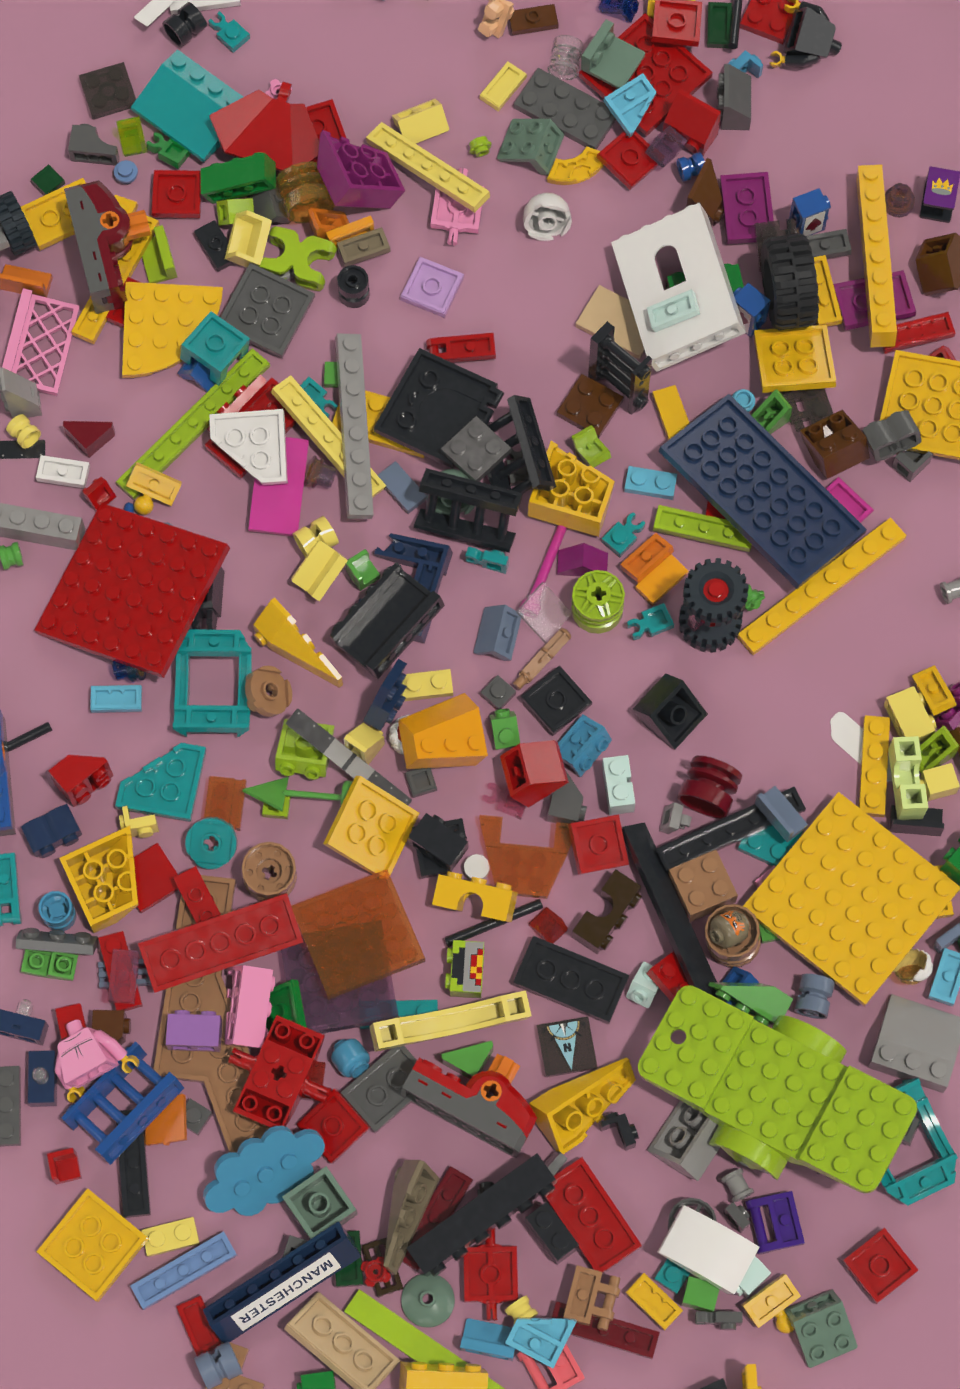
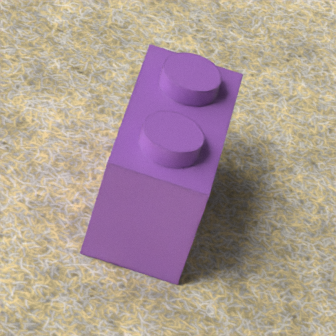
[166,1010,223,1052]

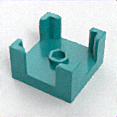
[180,311,250,386]

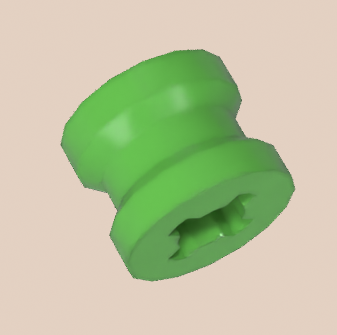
[0,542,24,570]

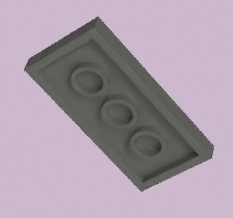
[514,68,616,150]

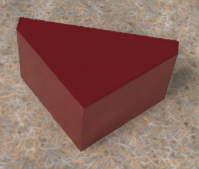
[63,421,115,458]

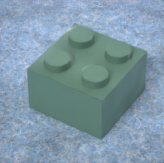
[282,1166,358,1239]

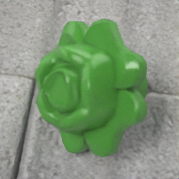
[745,584,765,611]

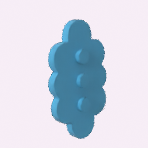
[203,1126,325,1216]

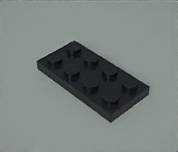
[513,936,629,1024]

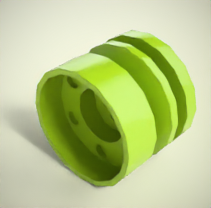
[571,570,625,634]

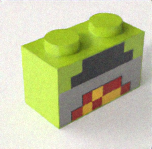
[445,940,484,998]

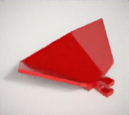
[209,82,319,175]

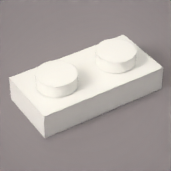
[36,455,90,488]

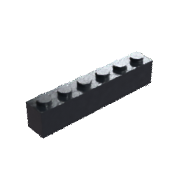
[407,1153,557,1277]

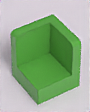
[345,549,381,591]
[681,1276,719,1312]

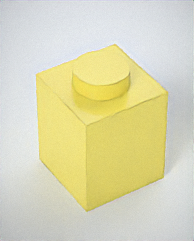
[920,763,960,801]

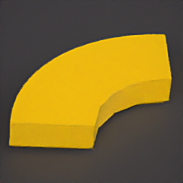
[547,146,604,185]

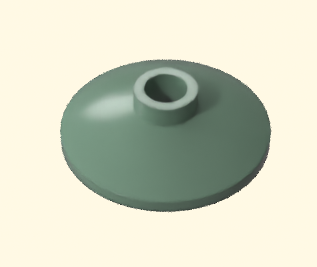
[401,1274,455,1328]

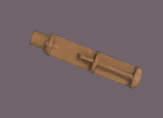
[513,628,571,690]

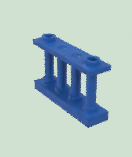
[61,1041,184,1165]

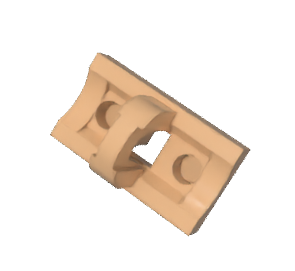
[478,0,514,39]

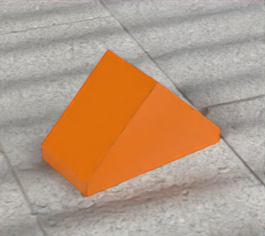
[308,208,349,240]

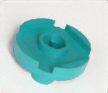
[185,817,238,869]

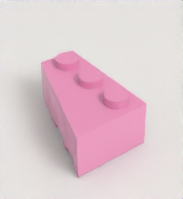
[225,965,275,1049]

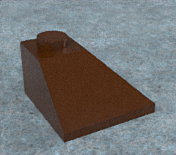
[686,158,724,227]

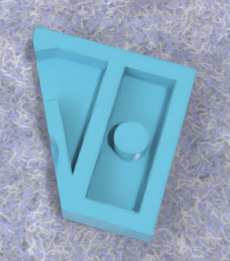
[603,73,656,137]
[505,1317,577,1368]

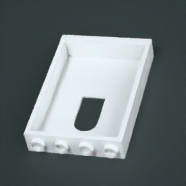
[611,203,746,372]

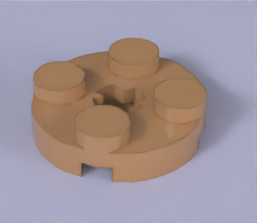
[245,666,292,717]

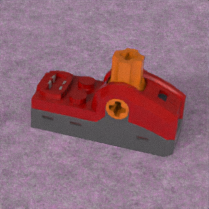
[401,1054,537,1158]

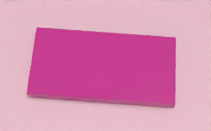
[248,437,309,537]

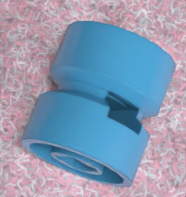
[39,891,77,931]

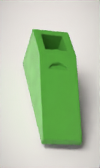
[708,982,793,1026]

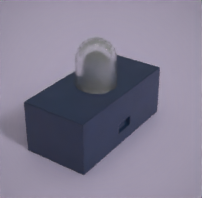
[0,999,49,1046]
[28,1050,57,1107]

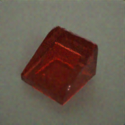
[528,907,568,944]

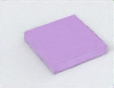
[400,257,464,318]

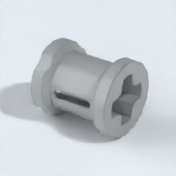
[940,579,960,604]
[721,1168,754,1203]

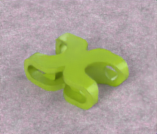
[258,226,337,291]

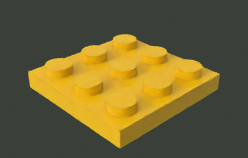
[754,325,836,393]
[323,776,420,881]
[36,1188,149,1302]

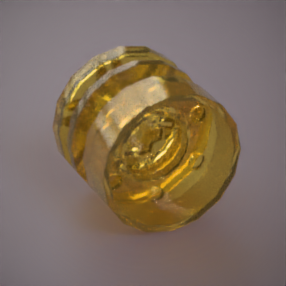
[276,161,335,223]

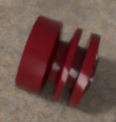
[677,755,743,819]

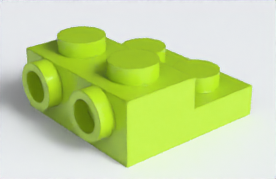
[275,719,334,780]

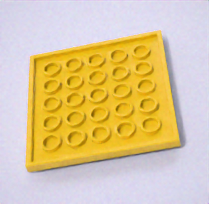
[743,792,960,1007]

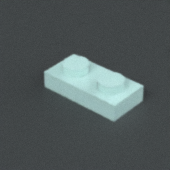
[647,289,700,332]

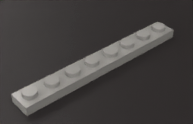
[335,333,374,519]

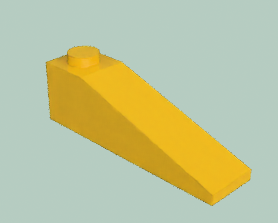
[253,597,343,688]
[529,1058,636,1154]

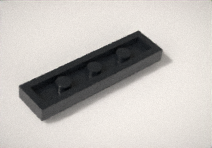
[116,1110,151,1218]

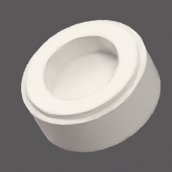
[464,854,490,880]

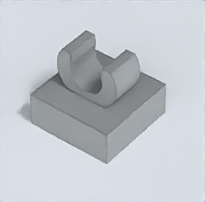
[659,802,692,834]

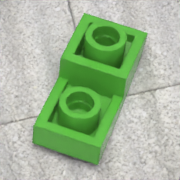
[20,949,78,981]

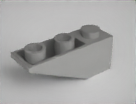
[0,367,42,418]

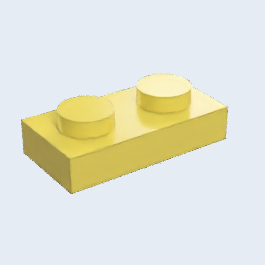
[402,669,453,702]
[142,1217,200,1257]

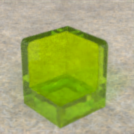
[116,116,147,157]

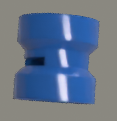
[676,152,705,182]

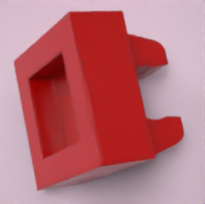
[82,477,117,511]

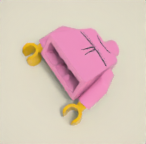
[55,1020,140,1103]

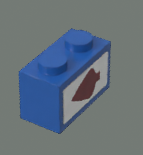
[789,188,831,236]
[733,282,770,337]

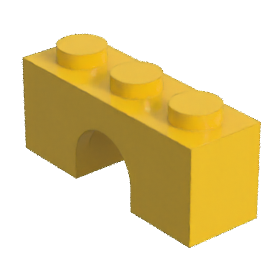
[432,871,518,922]

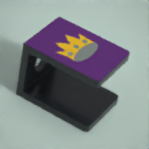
[920,166,960,223]

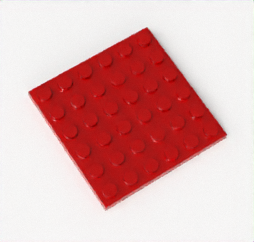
[34,503,230,678]

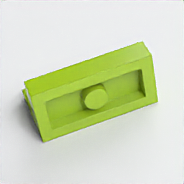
[142,225,178,283]

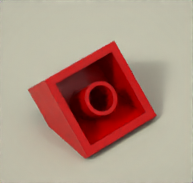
[663,89,721,156]

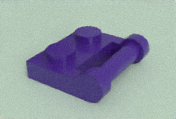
[745,1191,805,1255]

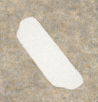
[830,712,892,782]

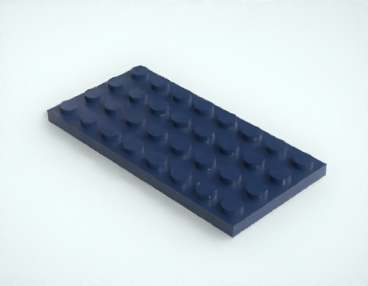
[658,394,867,589]

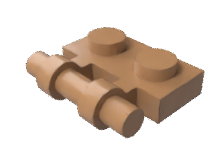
[563,1265,621,1331]

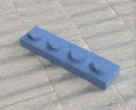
[130,1231,237,1310]

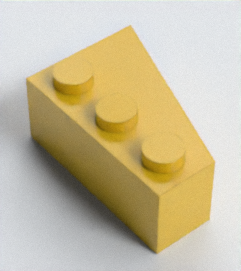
[399,1361,488,1389]

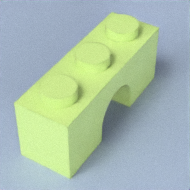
[888,736,928,820]

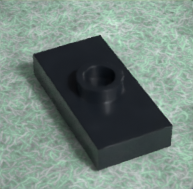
[194,220,234,272]

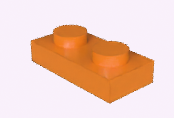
[620,533,674,583]

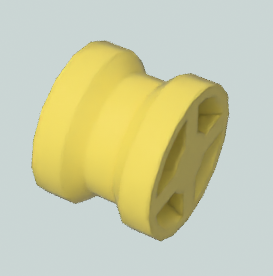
[505,1295,538,1324]

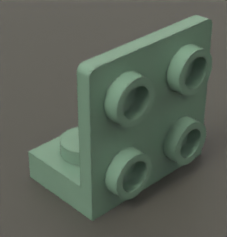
[581,19,645,89]
[497,119,564,175]
[784,1289,858,1368]

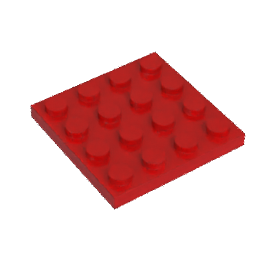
[579,13,713,136]

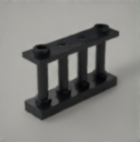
[588,321,652,415]
[487,395,556,493]
[414,468,523,553]

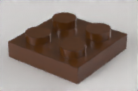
[557,374,624,439]

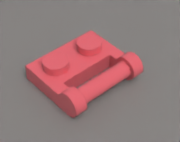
[516,1344,585,1389]

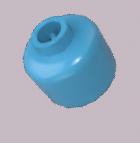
[331,1039,370,1078]

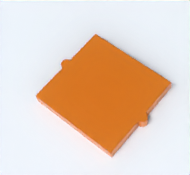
[145,1094,187,1146]

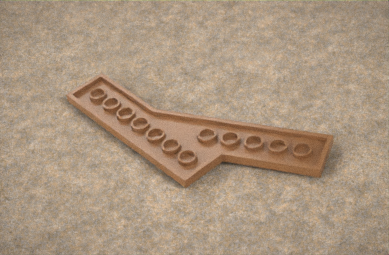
[154,875,269,1152]

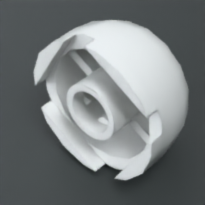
[523,193,572,241]

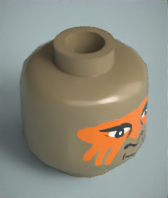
[710,910,750,948]

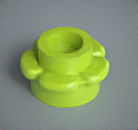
[469,136,492,157]

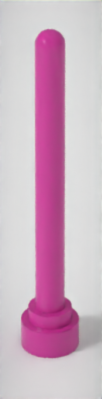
[518,525,567,618]

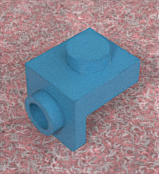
[728,50,763,78]

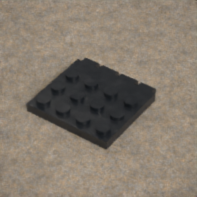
[373,348,504,469]

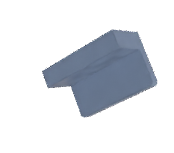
[474,605,522,661]
[755,786,808,842]

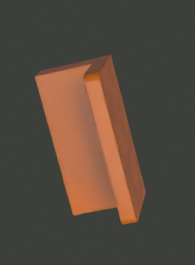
[0,264,53,298]

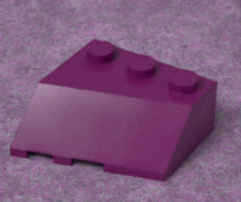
[317,130,405,209]

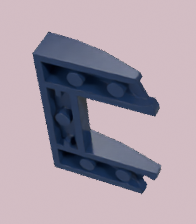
[358,533,453,644]

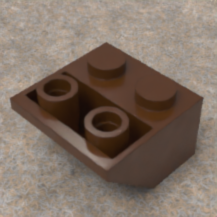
[915,233,960,296]
[800,409,870,479]

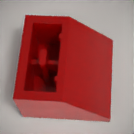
[500,740,569,807]
[48,755,114,807]

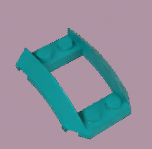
[173,629,252,737]
[881,1078,958,1206]

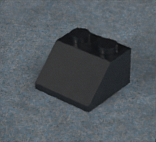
[633,673,708,750]

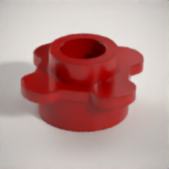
[361,1257,391,1287]

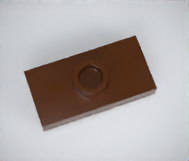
[509,4,559,36]

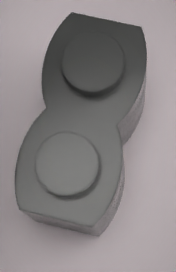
[862,410,922,461]

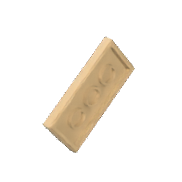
[284,1291,400,1389]

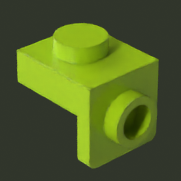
[572,425,612,468]

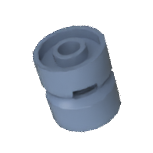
[794,974,835,1019]
[194,1341,243,1389]

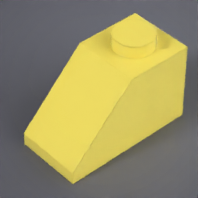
[344,722,385,765]

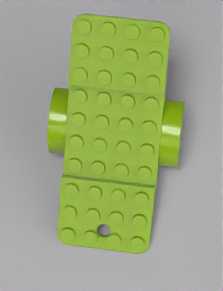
[638,985,917,1193]

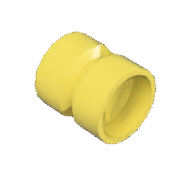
[293,516,339,558]

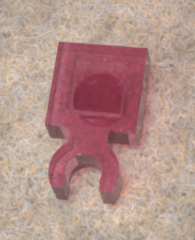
[483,783,527,820]

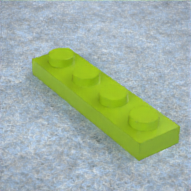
[653,505,752,552]

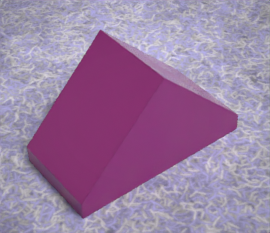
[557,543,608,576]

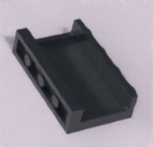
[330,562,445,679]

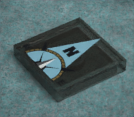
[537,1016,598,1078]

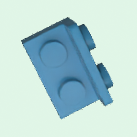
[558,714,612,777]

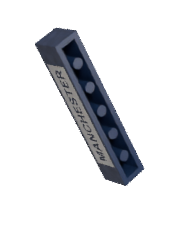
[203,1221,361,1343]

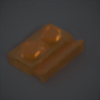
[204,776,247,831]

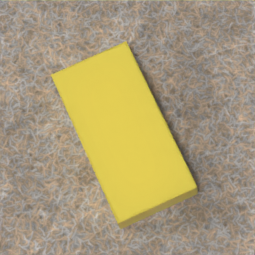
[480,62,527,112]

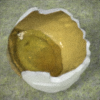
[893,948,933,985]

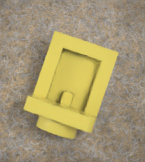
[119,806,159,838]

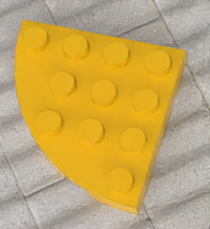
[122,282,223,378]

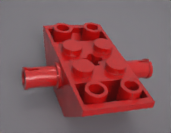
[228,1015,331,1128]

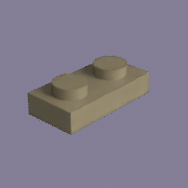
[337,227,391,267]

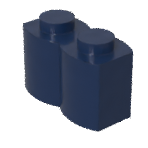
[21,804,82,858]

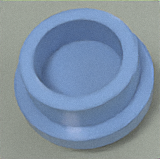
[114,160,138,184]

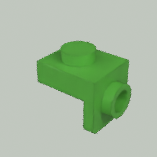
[489,708,520,749]

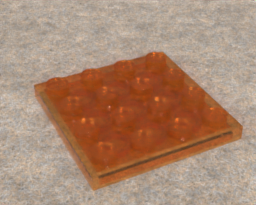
[292,869,426,1000]

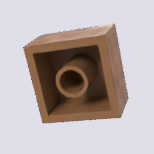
[668,850,738,922]

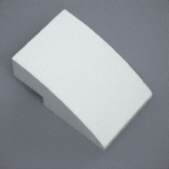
[657,1205,759,1295]

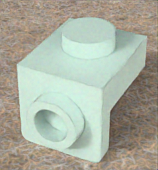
[626,961,659,1008]

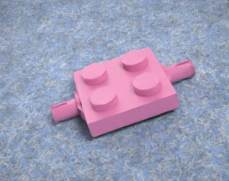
[431,168,485,246]

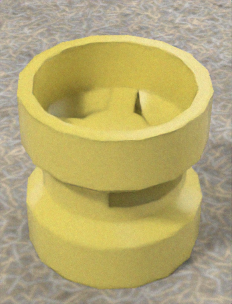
[6,414,41,449]

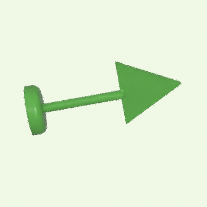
[242,777,353,812]

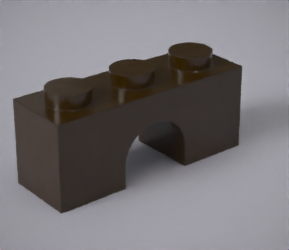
[572,869,642,954]

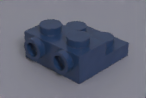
[363,659,407,731]

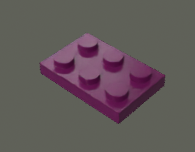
[720,172,776,244]
[833,270,916,330]

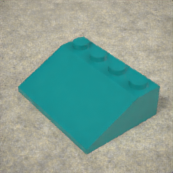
[131,49,243,162]

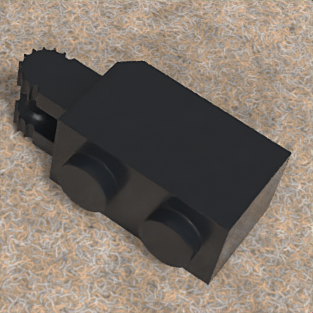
[192,567,225,630]

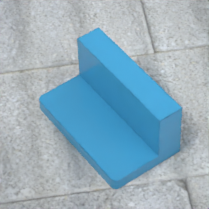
[460,1318,515,1361]

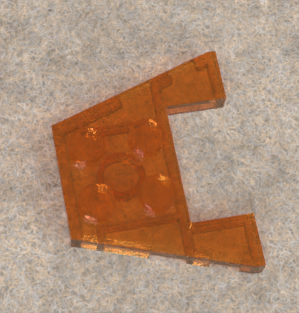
[479,815,572,899]

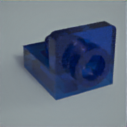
[598,0,639,22]

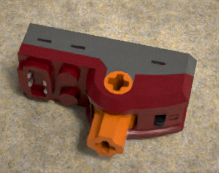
[64,180,151,314]

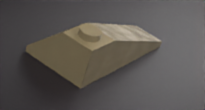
[383,1160,440,1275]

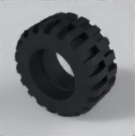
[760,233,819,330]

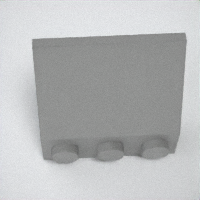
[868,994,960,1093]

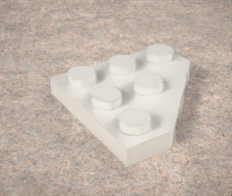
[209,409,288,485]

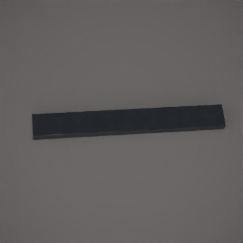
[622,822,726,1002]

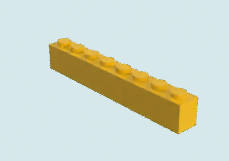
[856,164,897,347]

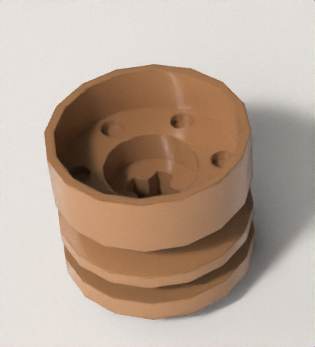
[242,842,297,901]
[705,904,761,968]

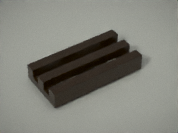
[362,1237,404,1298]

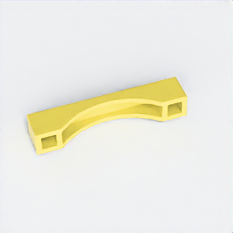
[369,991,532,1052]

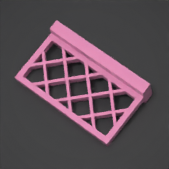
[2,288,80,396]

